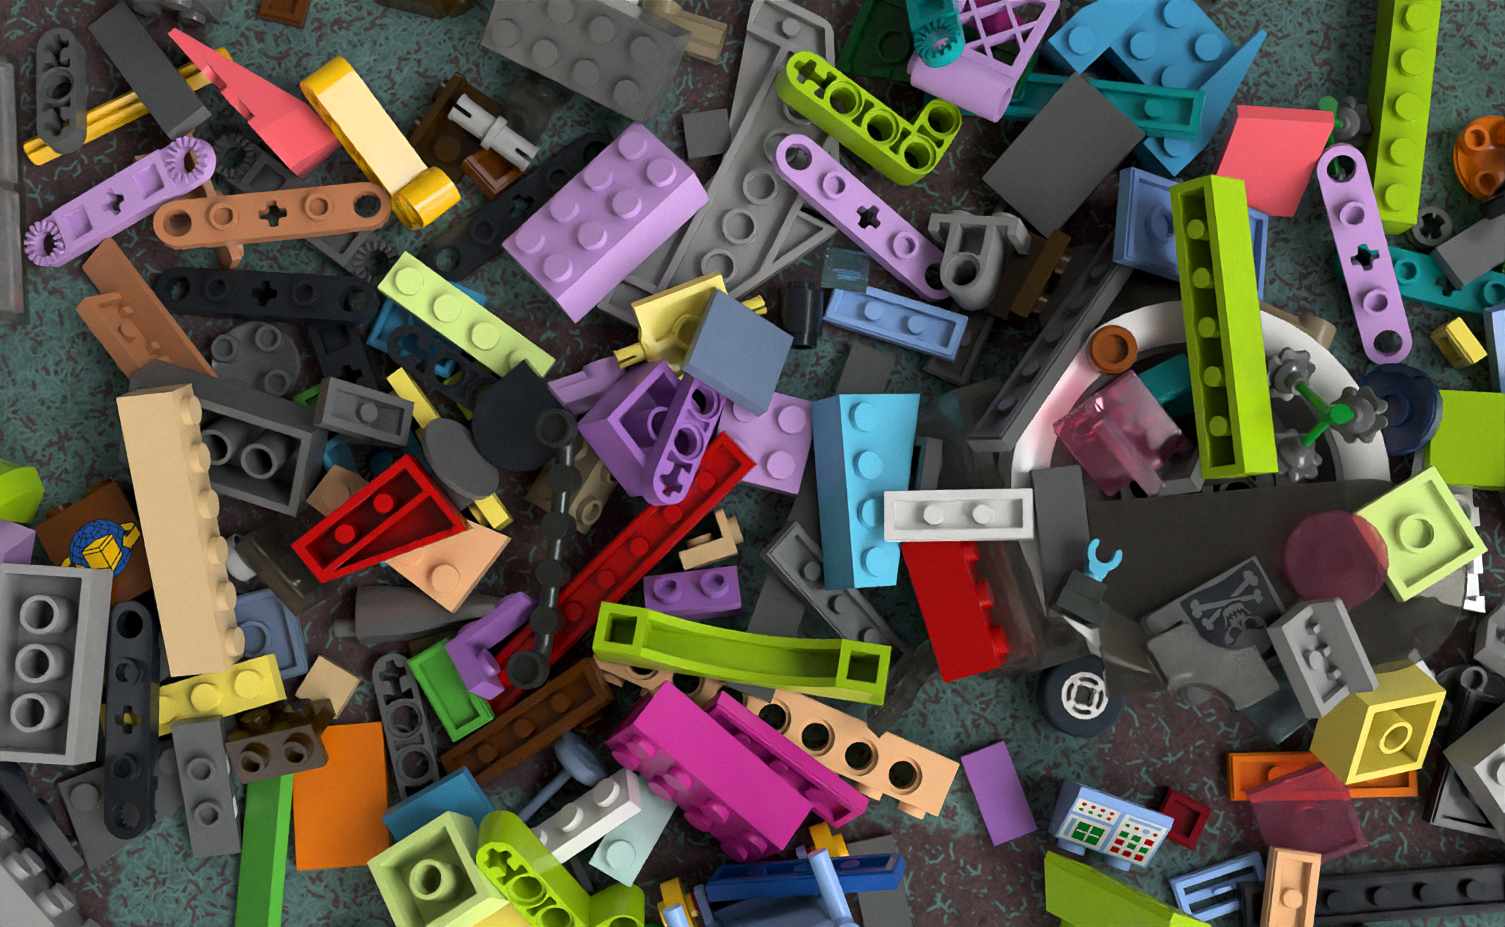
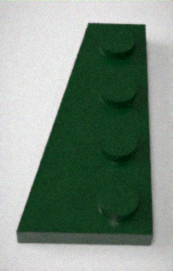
[835,0,1038,100]

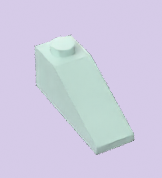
[589,774,677,887]

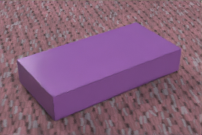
[959,740,1038,846]

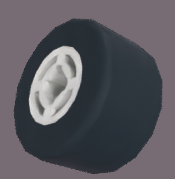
[1036,652,1126,738]

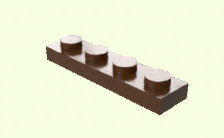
[440,657,616,789]

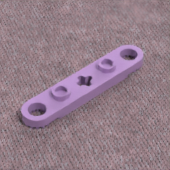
[772,134,951,302]
[24,136,216,267]
[1315,142,1412,365]

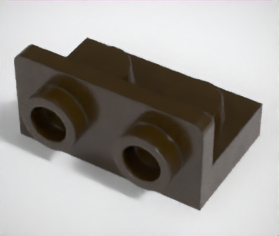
[406,72,508,186]

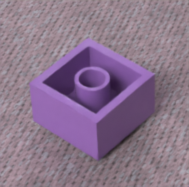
[577,359,717,497]

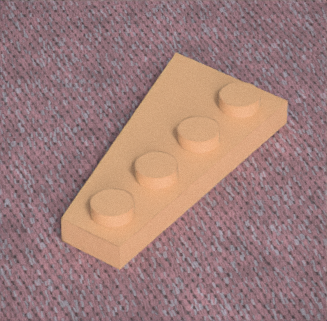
[306,464,512,613]

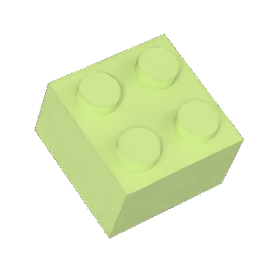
[367,811,510,927]

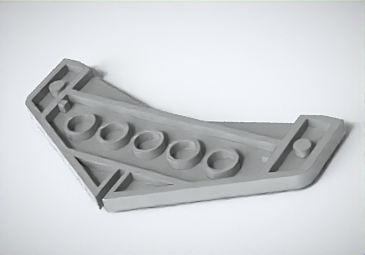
[596,0,840,330]

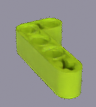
[775,51,962,186]
[476,810,645,927]

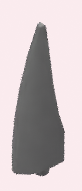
[334,585,502,645]

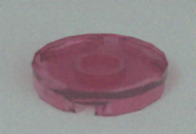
[1284,509,1389,609]

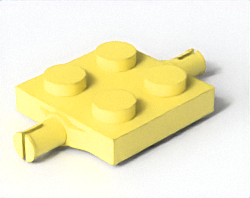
[613,271,767,382]

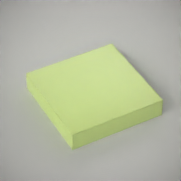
[1344,465,1488,602]

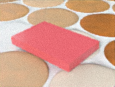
[1211,105,1335,217]

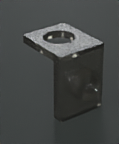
[499,71,575,157]

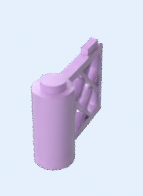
[907,0,1060,123]

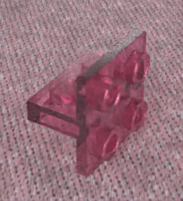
[1053,370,1188,497]

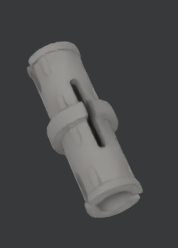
[447,93,540,172]

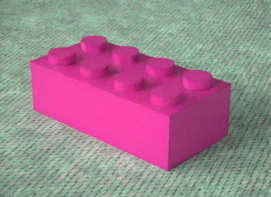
[604,680,814,863]

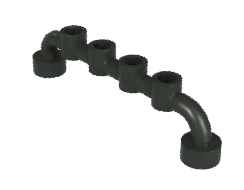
[506,408,582,689]

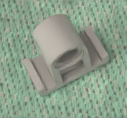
[928,210,1031,311]

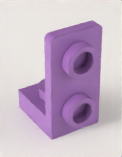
[444,592,539,700]

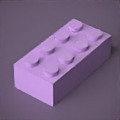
[501,121,710,324]

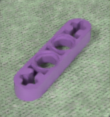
[639,372,727,506]

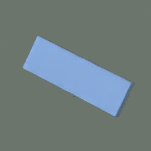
[823,277,969,363]

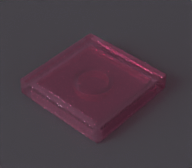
[1244,761,1369,864]

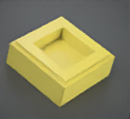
[1430,317,1487,369]

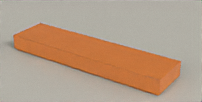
[1226,750,1418,801]

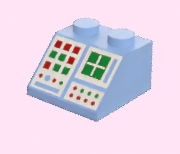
[1047,778,1174,871]

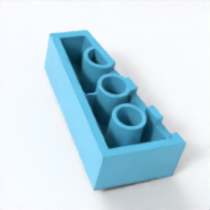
[811,394,920,591]

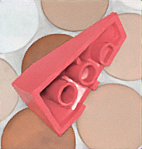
[168,28,342,180]

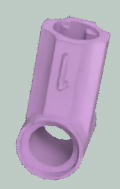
[548,356,627,417]

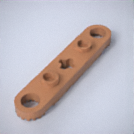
[153,182,391,250]

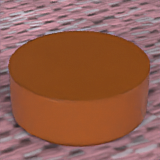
[1086,325,1138,376]

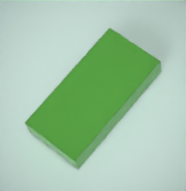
[406,636,497,742]

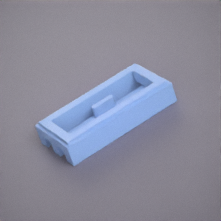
[1168,851,1266,921]

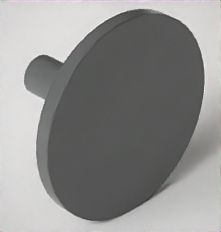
[421,418,499,511]

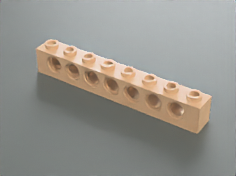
[593,653,960,820]

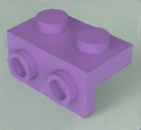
[643,566,743,621]

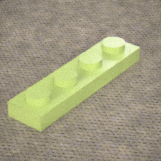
[377,251,556,379]

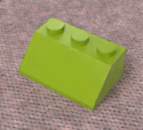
[1044,851,1212,927]

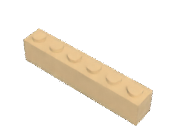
[116,383,245,677]

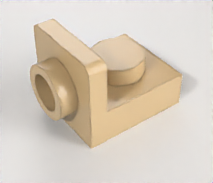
[678,508,744,572]

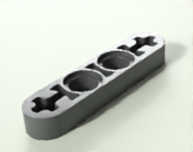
[372,653,443,801]

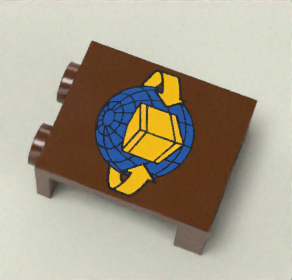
[33,479,155,615]

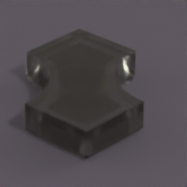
[1140,622,1281,714]
[867,638,939,738]

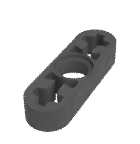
[36,28,87,154]

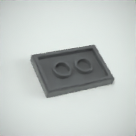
[981,71,1146,239]

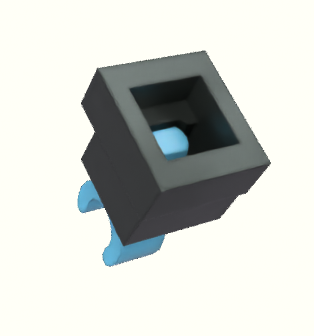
[1047,539,1123,630]

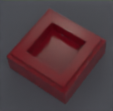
[1156,786,1213,851]

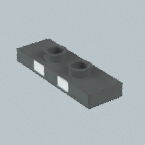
[171,714,243,859]

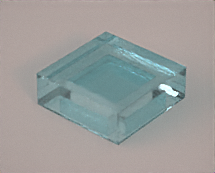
[820,247,871,293]

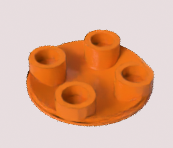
[1453,115,1505,201]

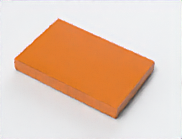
[292,721,393,871]

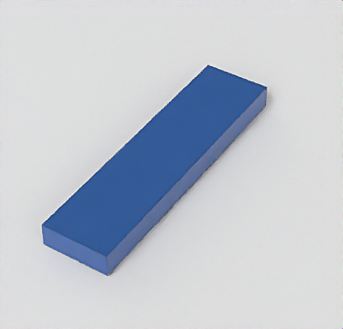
[705,852,906,902]

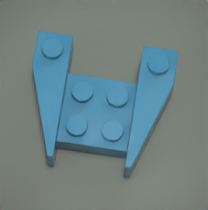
[1037,0,1267,179]

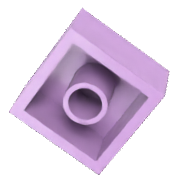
[715,392,813,498]

